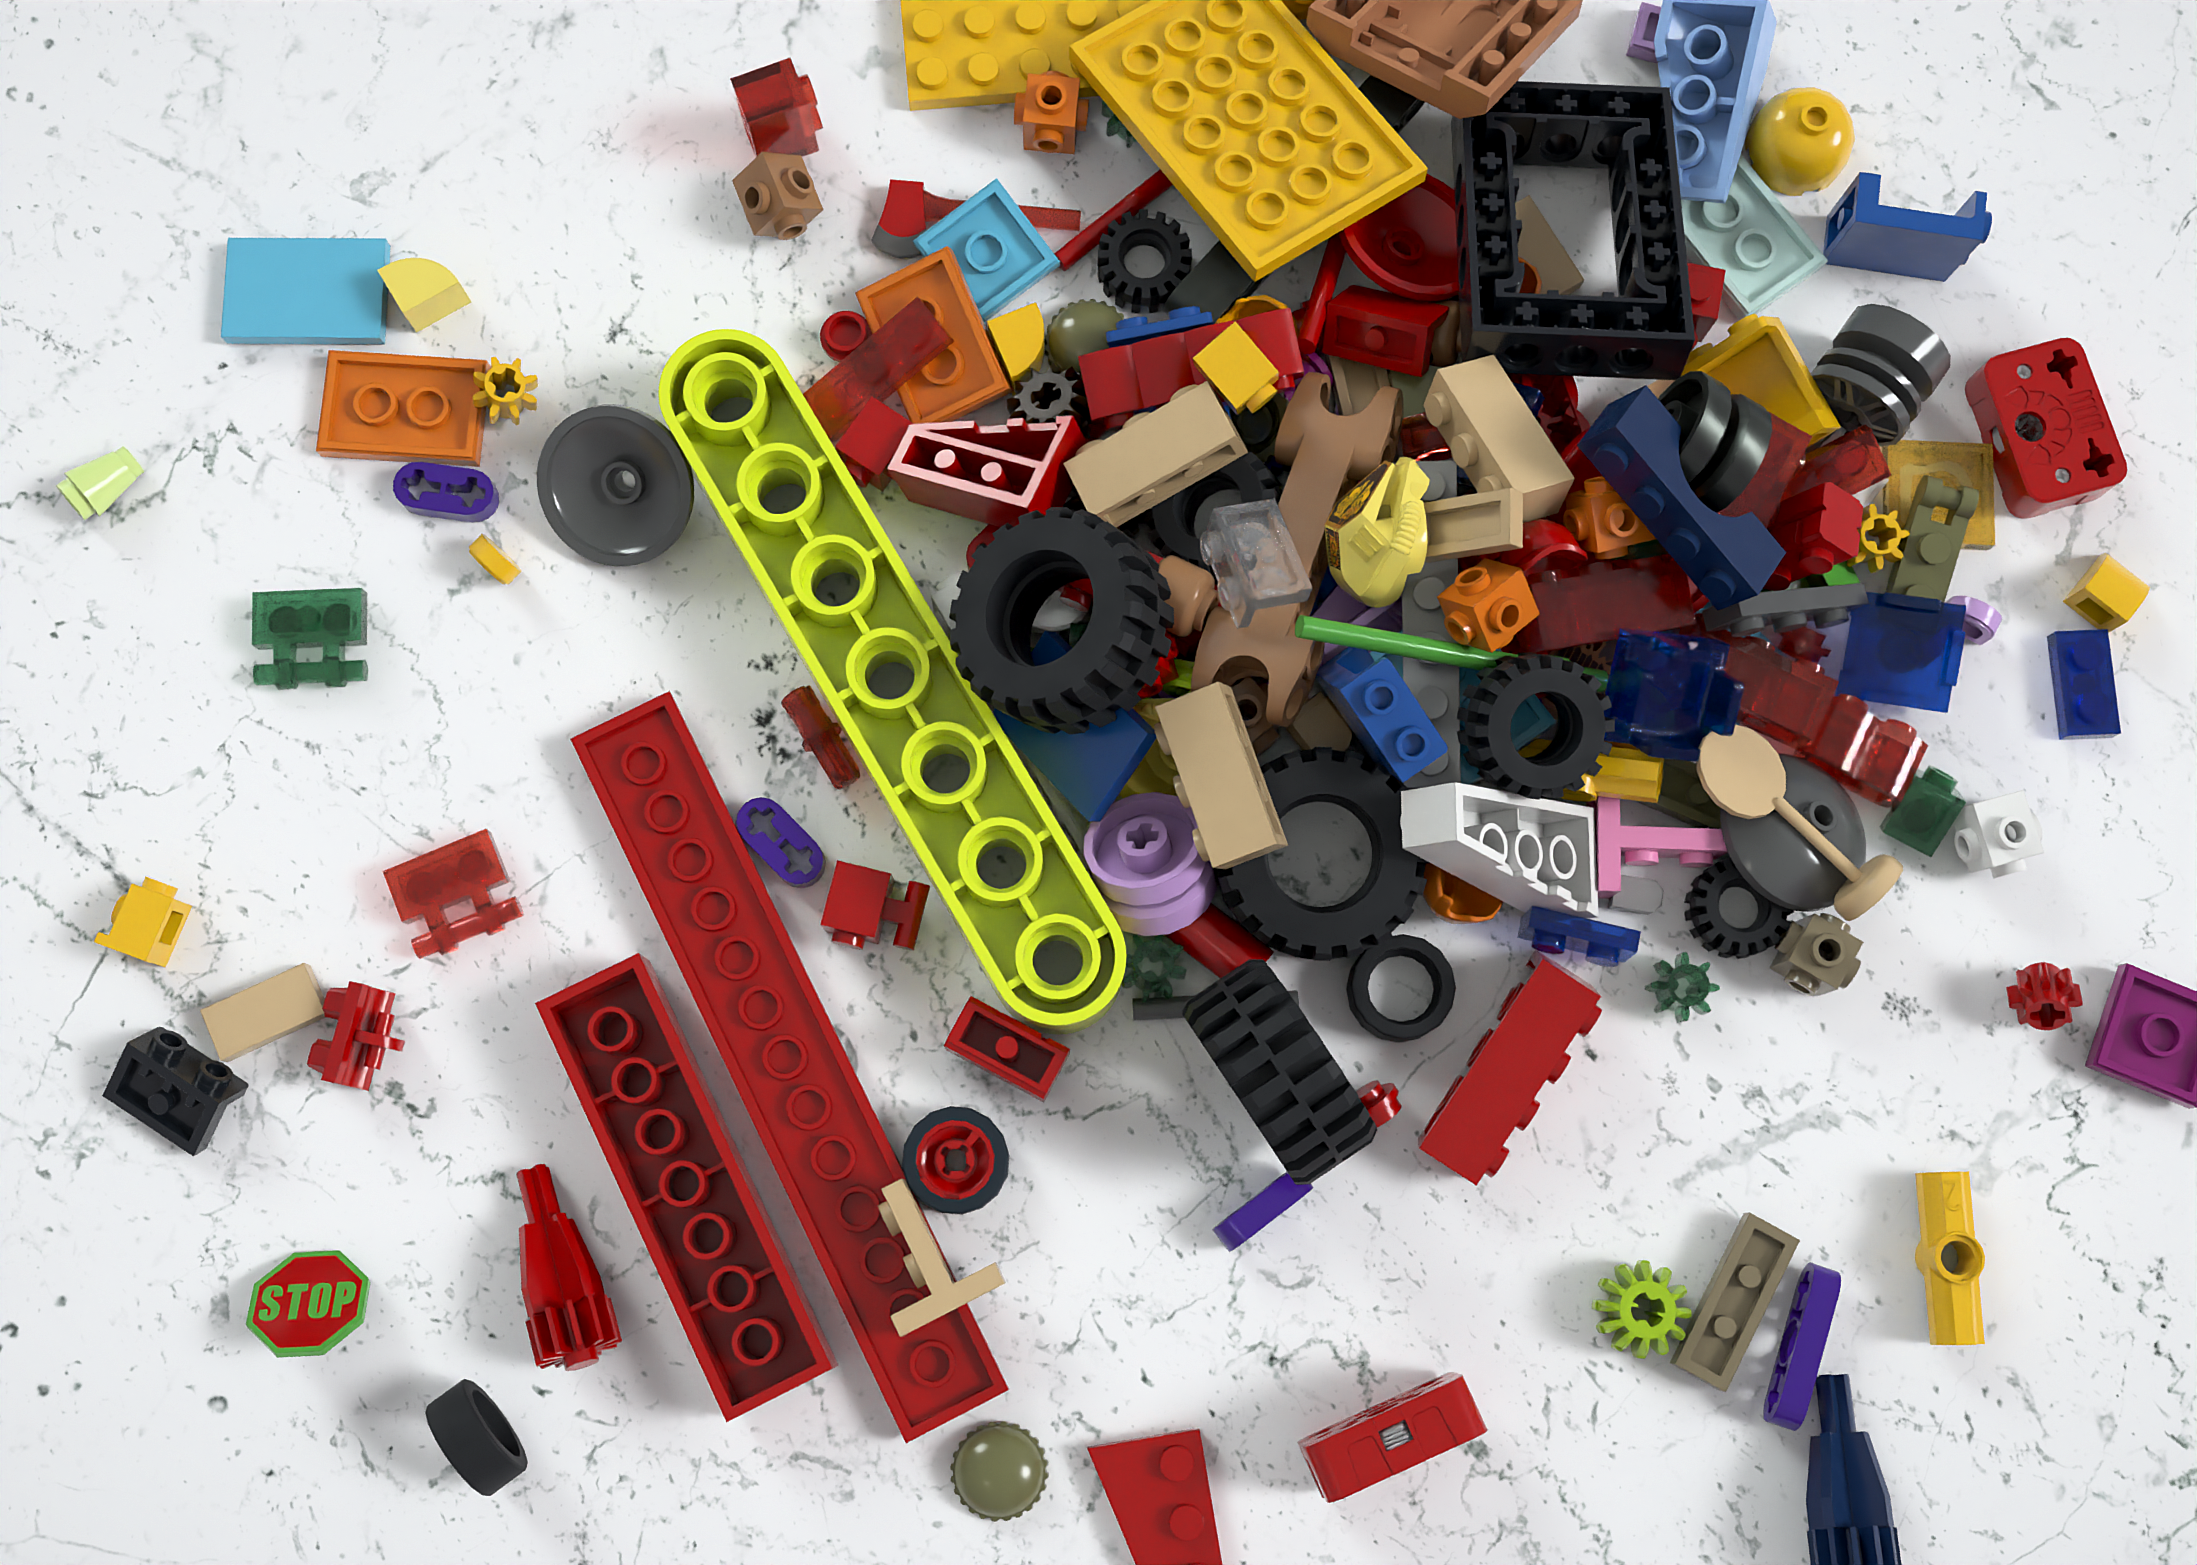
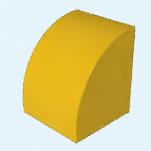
[987,302,1045,396]
[2063,553,2150,635]

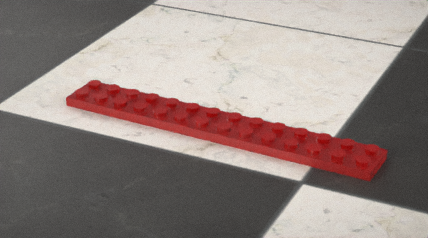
[570,691,1009,1443]

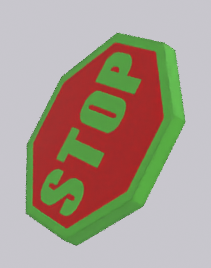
[246,1250,371,1358]

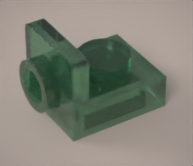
[1879,765,1966,857]

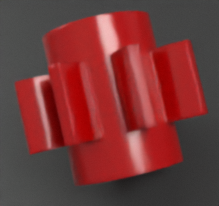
[2006,962,2083,1030]

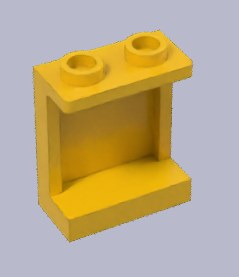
[1681,314,1841,483]

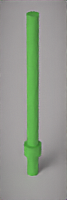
[1295,615,1608,692]

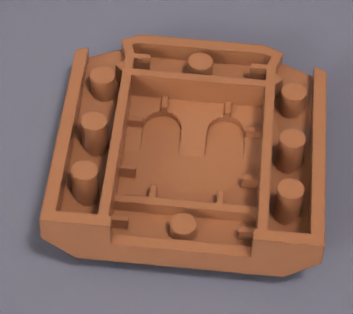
[1306,0,1583,119]

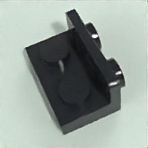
[102,1027,249,1157]

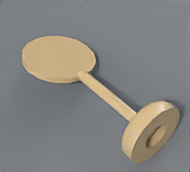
[1696,724,1903,921]

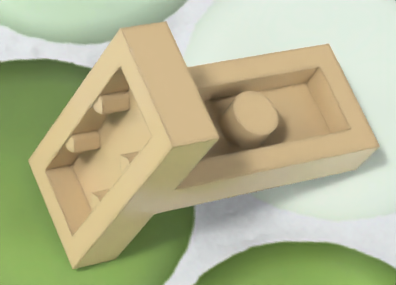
[878,1179,1006,1337]

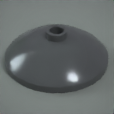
[537,404,694,566]
[1720,753,1866,912]

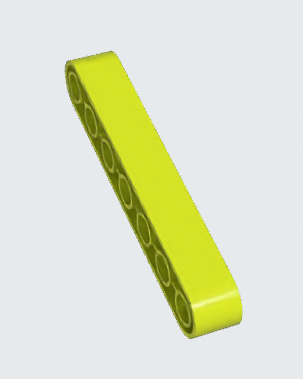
[658,329,1126,1035]

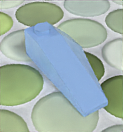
[1654,0,1777,204]

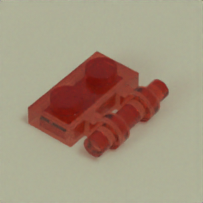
[382,829,524,959]

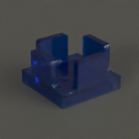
[1835,592,1966,713]
[1604,628,1744,762]

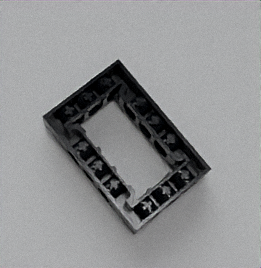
[1451,81,1695,380]

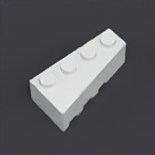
[1400,782,1599,923]

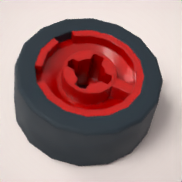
[902,1106,1010,1215]

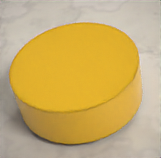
[469,534,522,585]

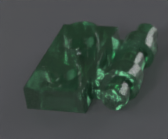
[252,588,368,690]

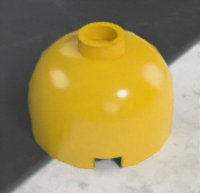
[1745,87,1855,196]

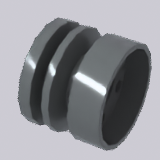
[1811,304,1951,447]

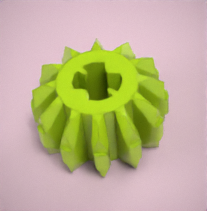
[1592,1260,1692,1359]

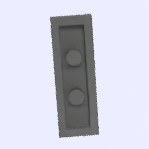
[1702,583,1869,637]

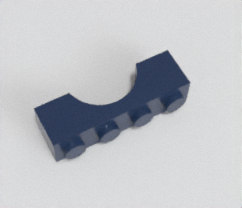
[1577,385,1786,611]

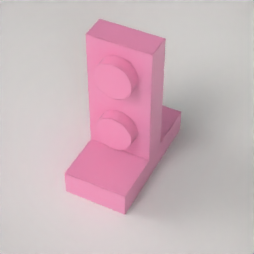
[1586,796,1728,899]

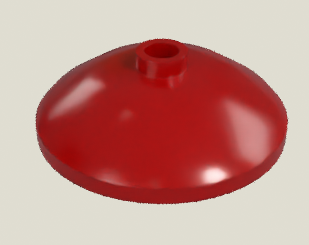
[1338,174,1459,301]

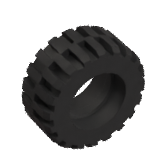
[949,507,1174,735]
[1215,747,1430,961]
[1182,959,1378,1185]

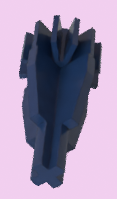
[1806,1374,1902,1565]

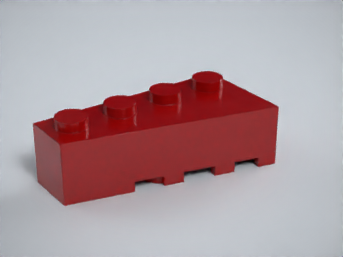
[1418,949,1602,1186]

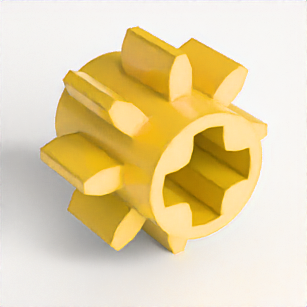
[472,357,538,425]
[1847,504,1910,573]

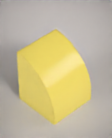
[378,258,472,333]

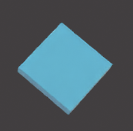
[913,178,1060,322]

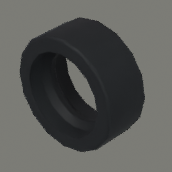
[1346,934,1456,1043]
[425,1379,528,1496]

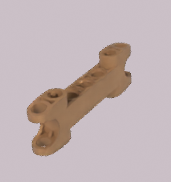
[1191,372,1404,727]

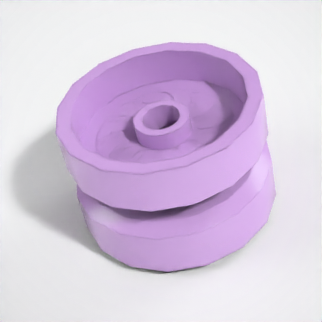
[1083,792,1217,936]

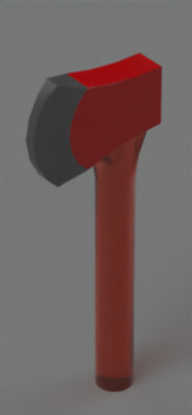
[871,179,1081,259]

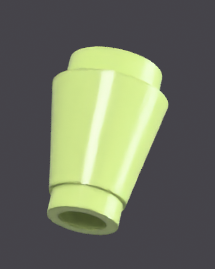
[56,446,144,520]

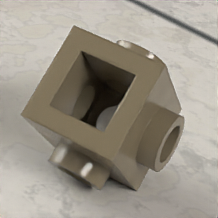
[1769,913,1864,996]

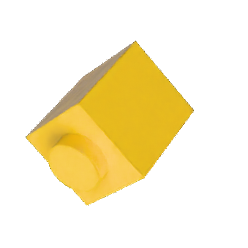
[1193,321,1279,415]

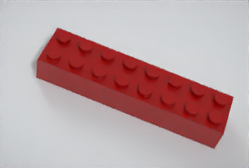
[535,953,839,1423]

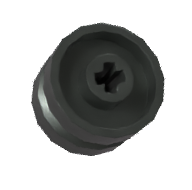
[1658,371,1772,513]

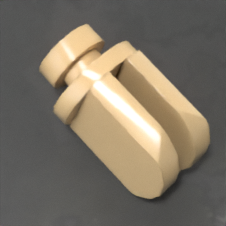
[1285,691,1352,751]

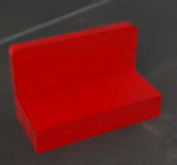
[1322,285,1449,377]

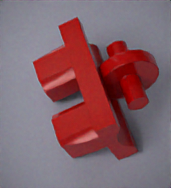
[307,981,405,1091]

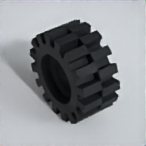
[1097,209,1192,314]
[1684,857,1794,959]

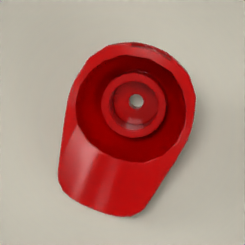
[1500,519,1588,578]

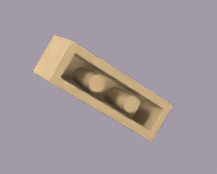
[1423,354,1575,523]
[1063,381,1248,527]
[1154,682,1288,869]

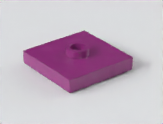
[2085,963,2197,1109]

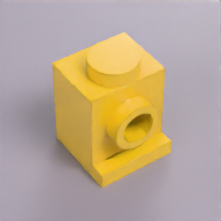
[94,876,192,968]

